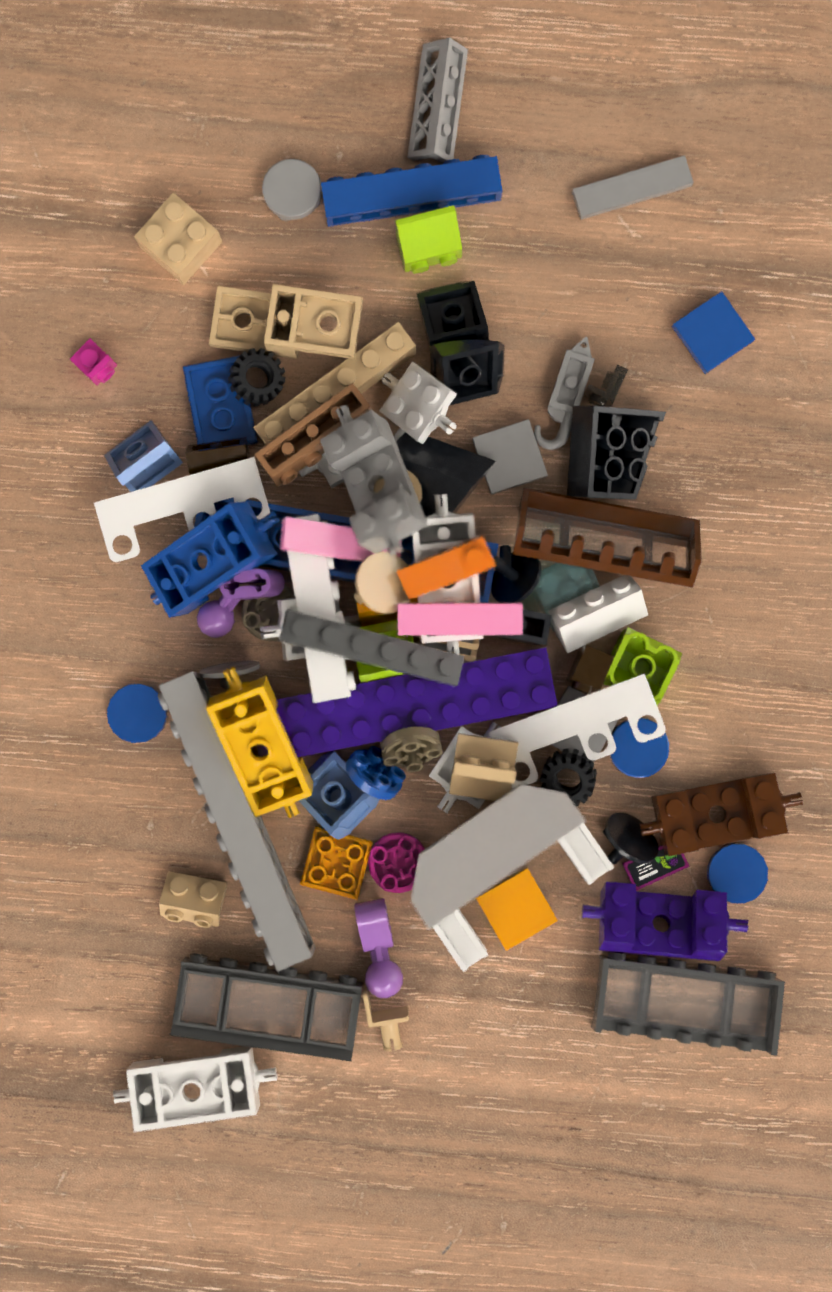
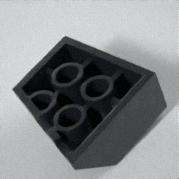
[567,406,666,500]
[396,432,496,517]

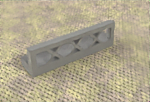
[408,37,468,164]

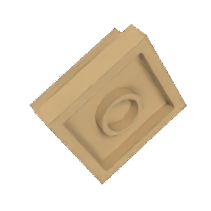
[449,733,518,801]

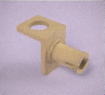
[363,985,409,1052]

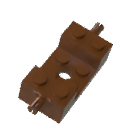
[639,773,803,856]

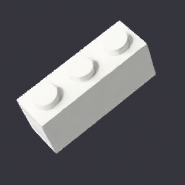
[548,575,648,653]

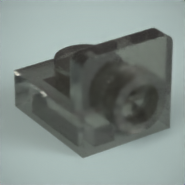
[584,364,628,407]

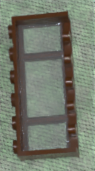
[513,488,702,588]

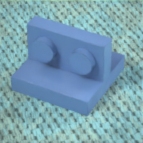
[104,420,183,492]

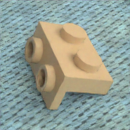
[159,871,227,928]

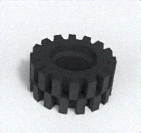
[228,348,286,407]
[540,748,597,807]

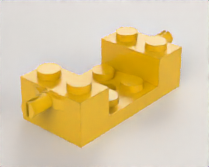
[206,667,314,818]

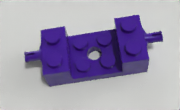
[582,881,748,961]

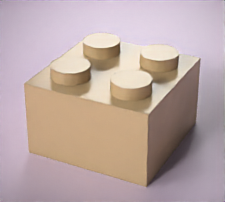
[134,192,222,285]

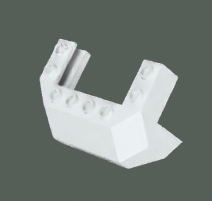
[411,784,614,972]

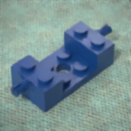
[141,501,279,618]

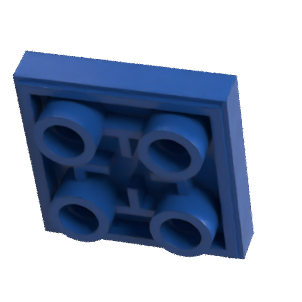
[672,291,756,374]

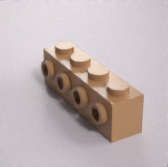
[254,383,372,487]

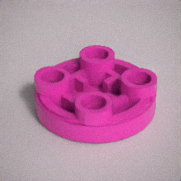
[368,832,425,893]

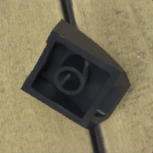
[417,280,489,348]
[429,340,505,406]

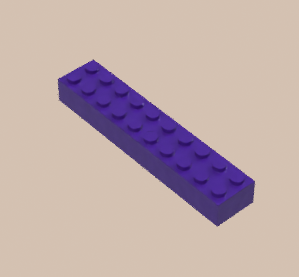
[256,647,558,757]

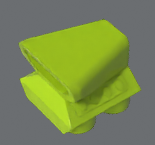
[603,627,682,706]

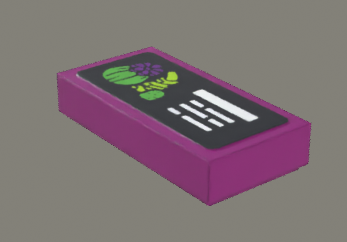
[622,845,690,891]

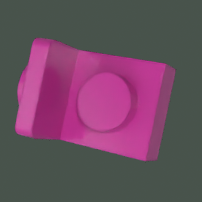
[70,339,117,386]

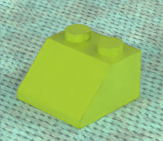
[396,205,463,274]

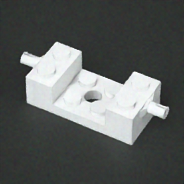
[413,494,483,655]
[113,1046,277,1132]

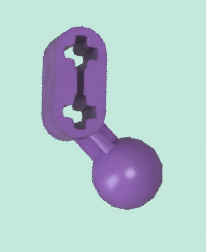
[197,569,285,638]
[354,898,403,998]

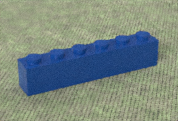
[321,154,502,227]

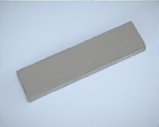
[572,155,694,220]

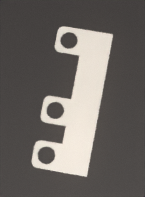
[94,457,270,562]
[488,674,666,788]

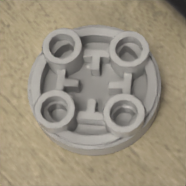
[262,159,322,221]

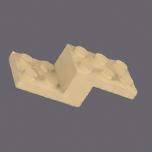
[209,284,363,359]

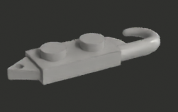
[534,337,595,450]

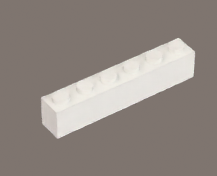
[282,514,356,703]

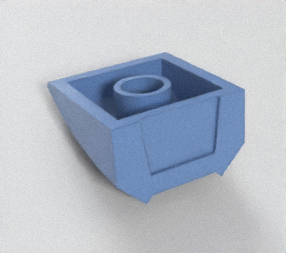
[299,750,379,840]

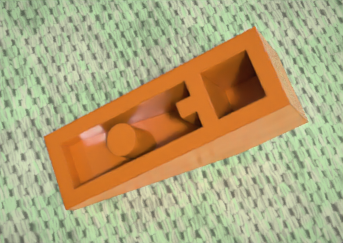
[396,534,496,600]

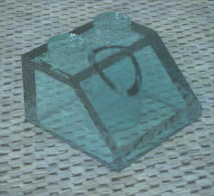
[532,563,600,632]

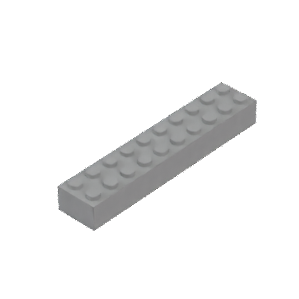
[158,671,316,972]

